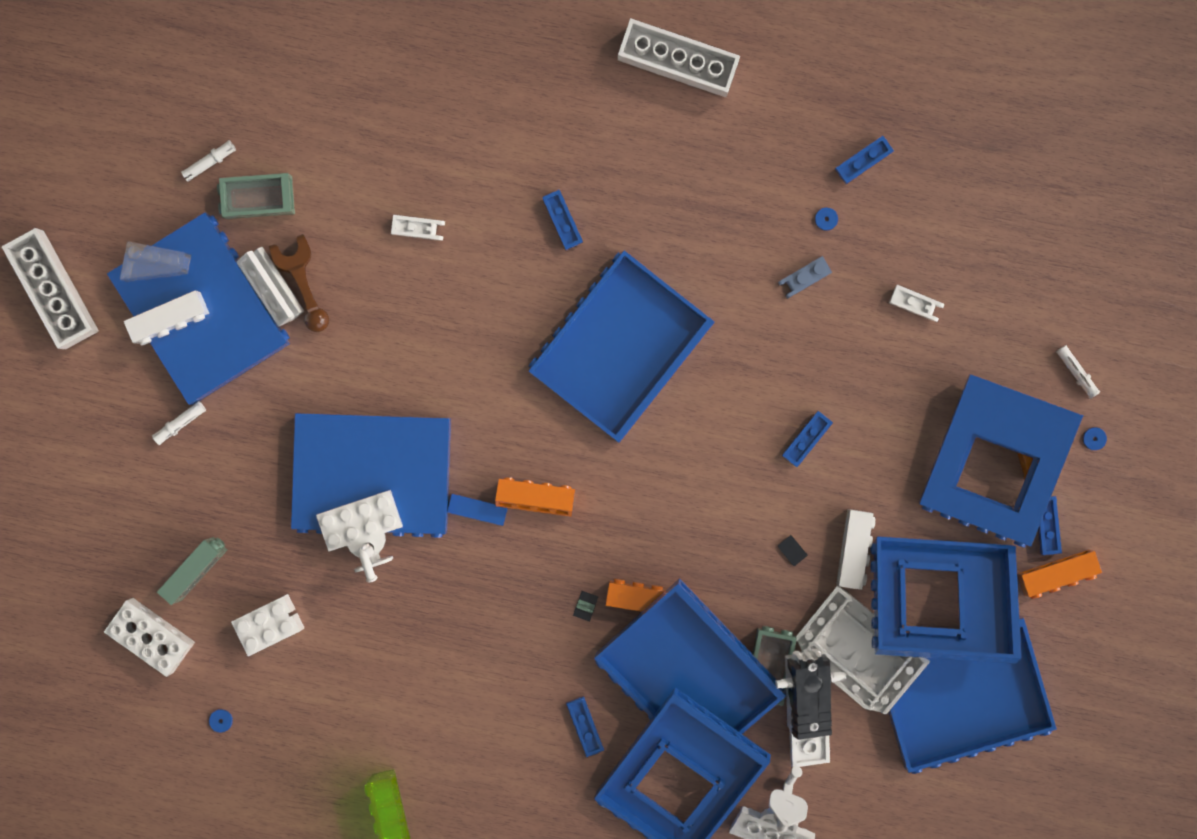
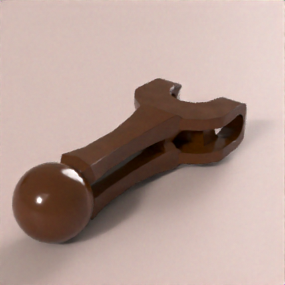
[269,234,329,332]

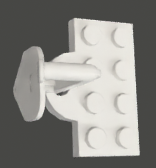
[316,490,403,583]
[729,766,815,839]

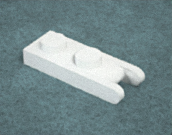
[391,215,445,241]
[889,285,944,322]

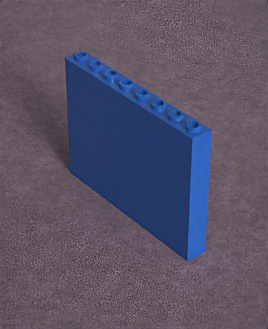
[107,213,290,405]
[529,250,715,443]
[291,413,451,538]
[594,578,786,734]
[888,616,1057,774]

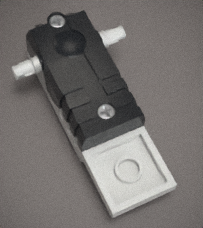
[775,649,846,767]

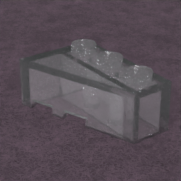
[120,241,191,282]

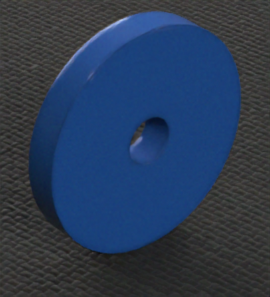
[815,207,838,231]
[1083,427,1107,450]
[209,709,233,733]

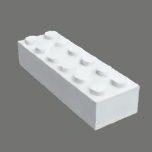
[618,18,740,97]
[2,228,99,350]

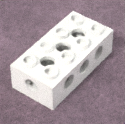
[104,598,195,677]

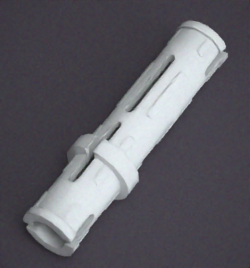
[181,140,236,182]
[1056,345,1100,399]
[152,401,206,445]

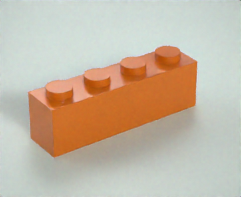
[495,477,575,517]
[1017,549,1102,599]
[606,579,666,612]

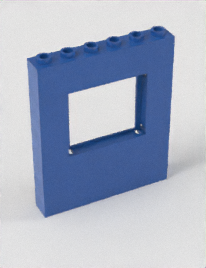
[919,374,1084,548]
[870,537,1021,664]
[594,687,771,839]

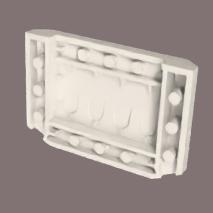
[796,586,930,714]

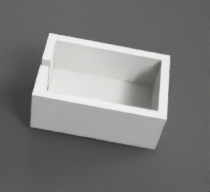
[231,594,304,656]

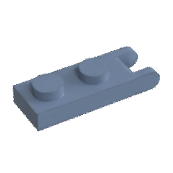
[778,256,832,299]

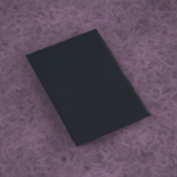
[777,535,808,566]
[573,591,598,622]

